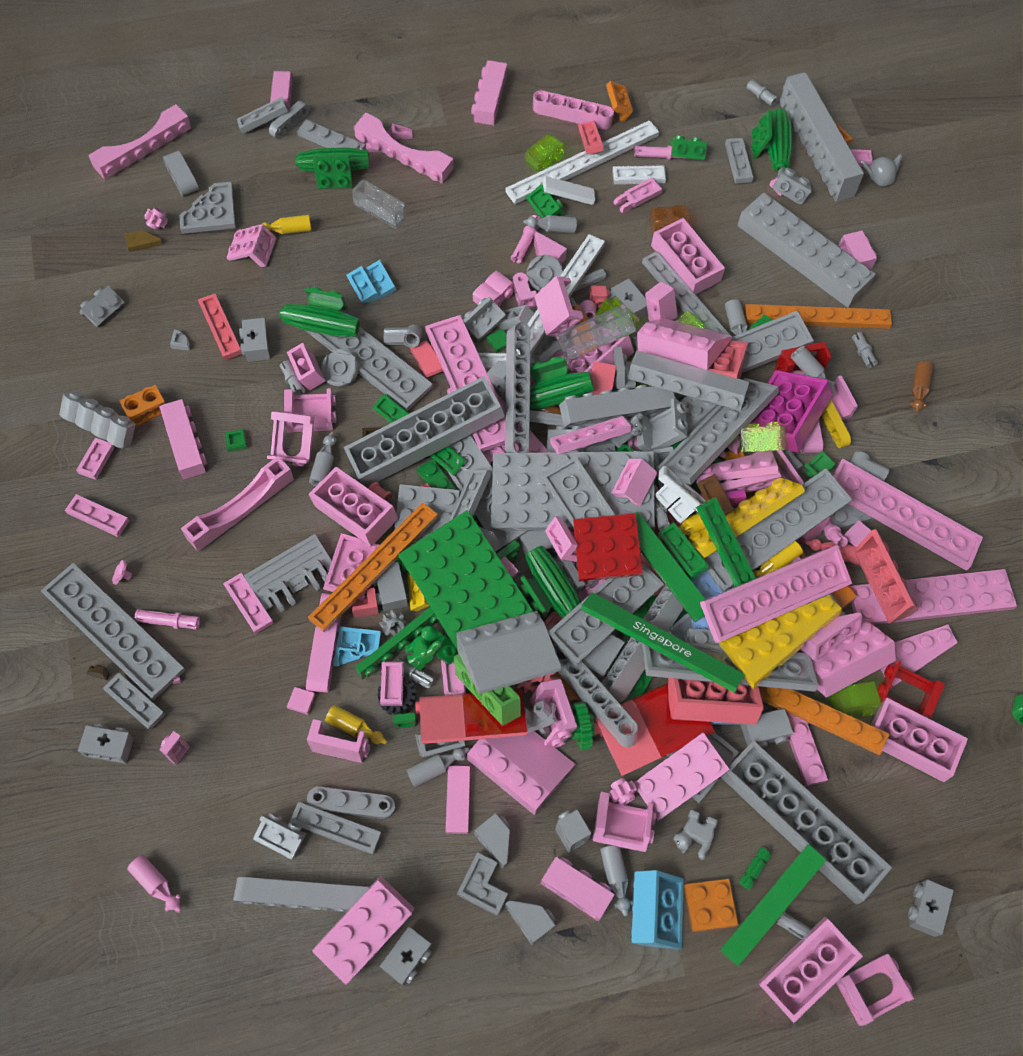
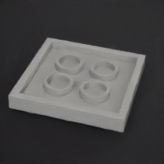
[395,484,460,546]

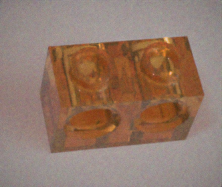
[649,205,690,235]

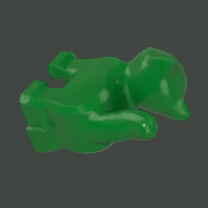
[404,625,443,670]

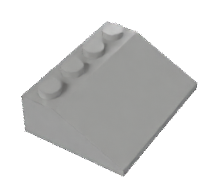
[456,611,561,694]

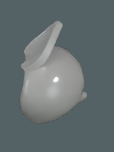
[861,154,902,187]

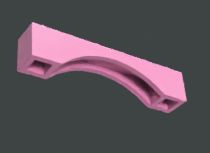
[88,104,191,179]
[354,112,453,184]
[181,456,294,552]

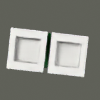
[655,485,695,523]

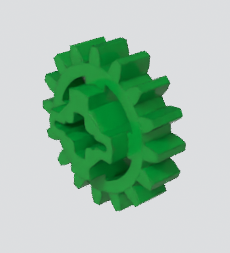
[571,702,596,750]

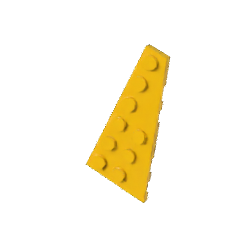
[719,595,842,690]

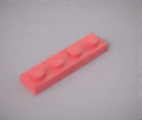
[198,293,242,361]

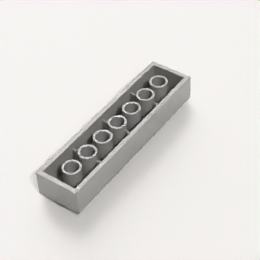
[780,72,864,202]
[737,193,876,308]
[344,376,505,487]
[721,740,892,905]

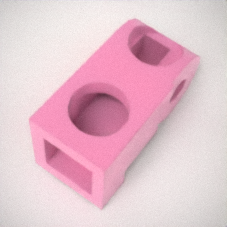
[513,273,537,308]

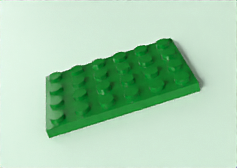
[398,510,533,650]

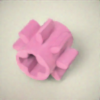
[145,207,168,230]
[610,778,637,806]

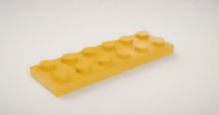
[688,478,805,558]

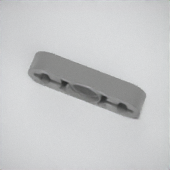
[269,101,309,139]

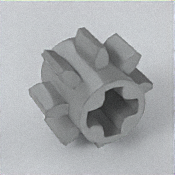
[379,610,407,636]

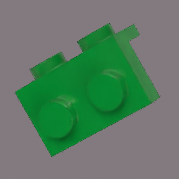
[669,136,707,160]

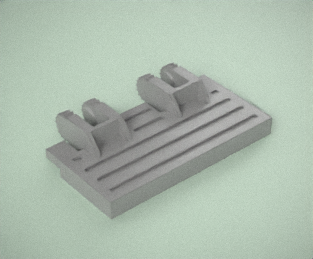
[244,534,332,612]

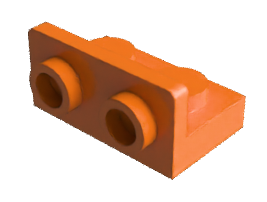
[606,81,633,122]

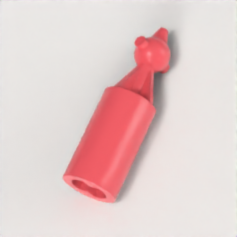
[805,539,860,565]

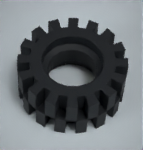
[377,676,417,715]

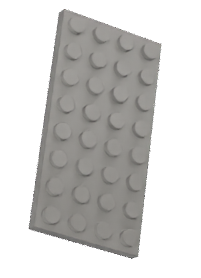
[491,451,655,530]

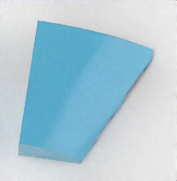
[333,627,382,667]

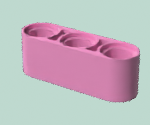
[270,71,293,109]

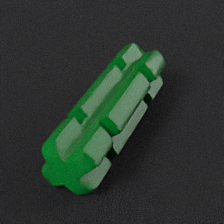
[739,847,771,890]

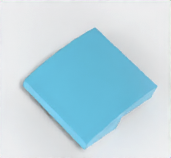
[346,260,397,304]

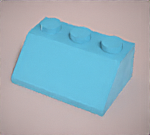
[631,870,684,949]

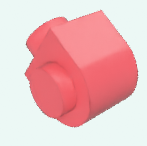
[590,285,610,308]

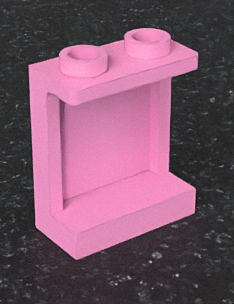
[534,276,583,337]
[284,388,336,433]
[529,679,577,748]
[307,719,370,763]
[593,792,656,852]

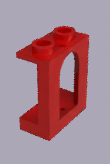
[773,342,831,373]
[875,661,945,719]

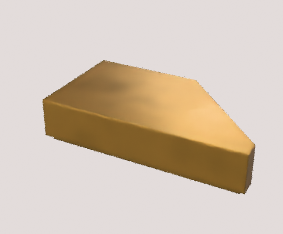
[125,230,162,252]

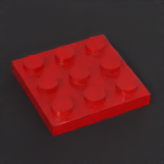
[573,513,642,581]

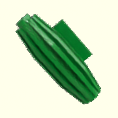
[751,108,793,172]
[295,147,370,189]
[280,287,360,337]
[515,357,594,410]
[520,545,581,620]

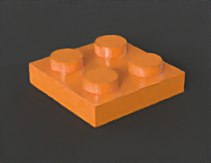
[684,879,738,932]

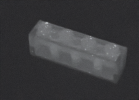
[555,304,636,362]

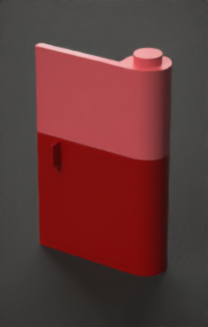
[593,683,715,776]
[415,689,528,744]

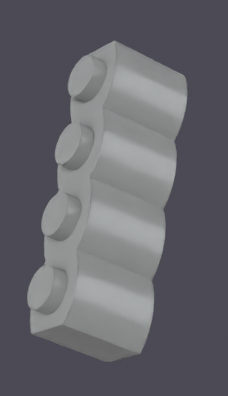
[59,390,136,448]

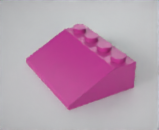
[744,370,832,453]

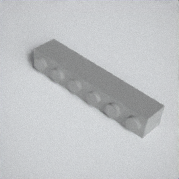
[628,351,749,411]
[559,385,675,427]

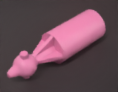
[127,855,182,912]

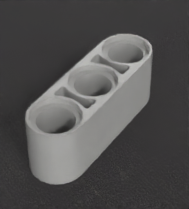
[162,150,199,196]

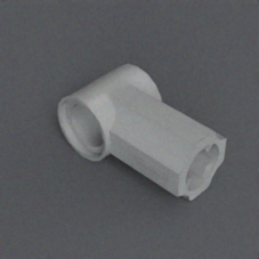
[384,325,423,348]
[850,451,890,481]

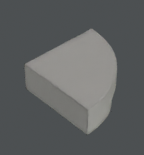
[170,329,190,351]

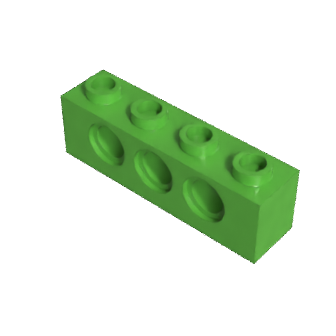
[454,654,521,725]

